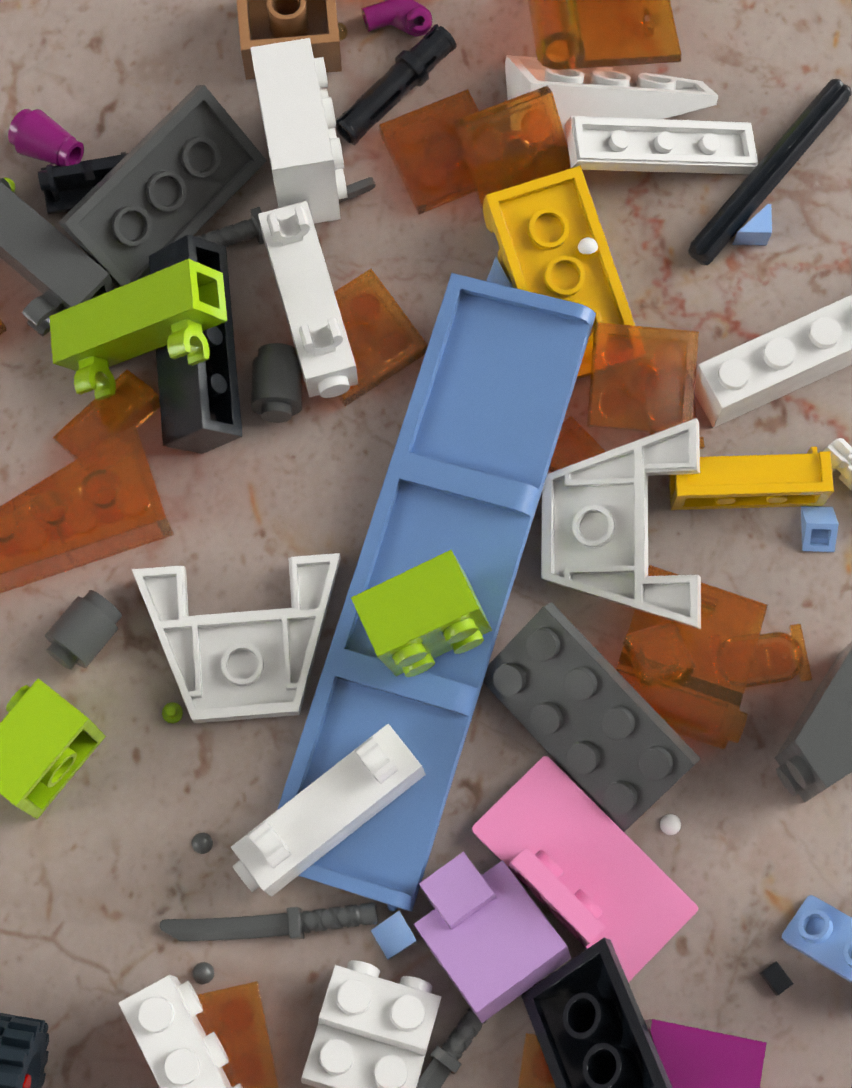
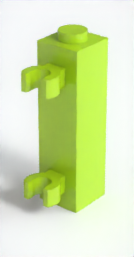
[49,259,227,401]

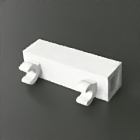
[258,201,358,398]
[231,724,426,897]

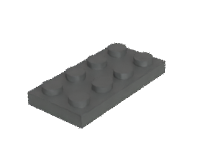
[58,85,267,288]
[483,602,701,832]

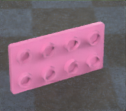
[472,756,698,983]

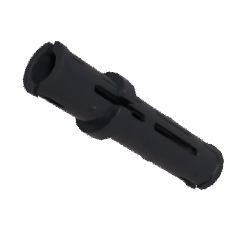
[335,24,457,145]

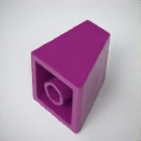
[644,1019,767,1088]

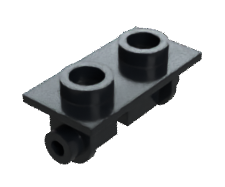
[38,152,128,214]

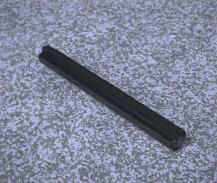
[688,79,852,265]

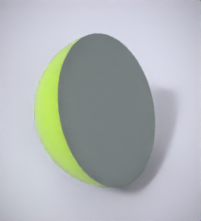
[0,177,16,193]

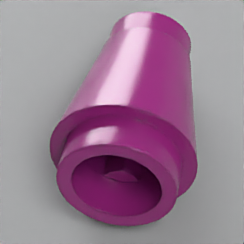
[8,109,84,167]

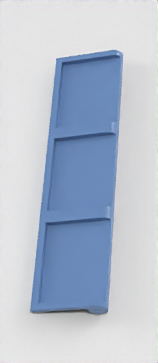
[277,273,596,912]

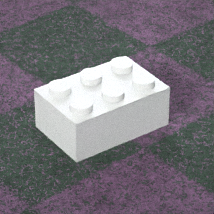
[250,38,348,224]

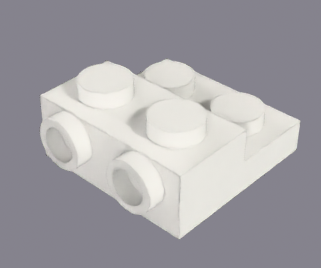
[301,960,442,1088]

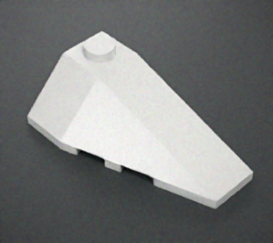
[505,55,718,149]

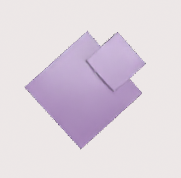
[414,851,571,1023]

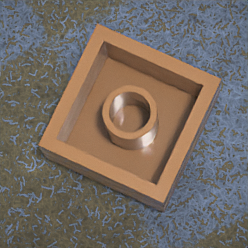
[237,0,342,80]

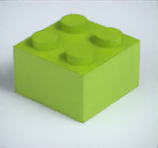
[351,549,492,677]
[0,678,106,819]

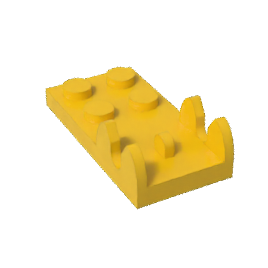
[483,165,646,379]

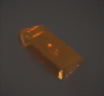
[53,369,160,473]

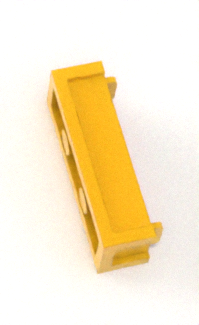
[669,446,834,510]

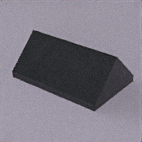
[521,938,672,1088]

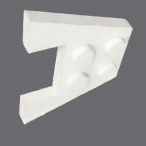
[541,418,701,630]
[132,553,341,723]

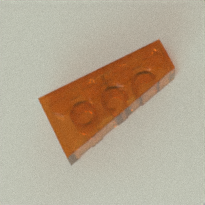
[0,424,174,593]

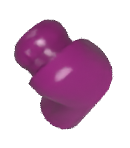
[361,0,433,37]

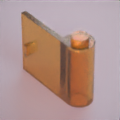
[528,0,682,70]
[615,565,768,750]

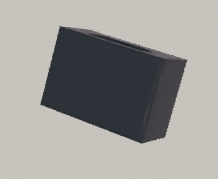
[760,961,794,996]

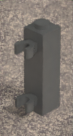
[0,182,115,337]

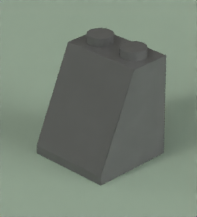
[775,642,852,802]

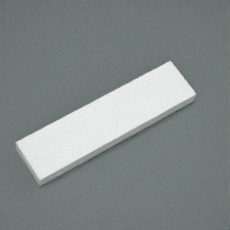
[564,116,758,174]

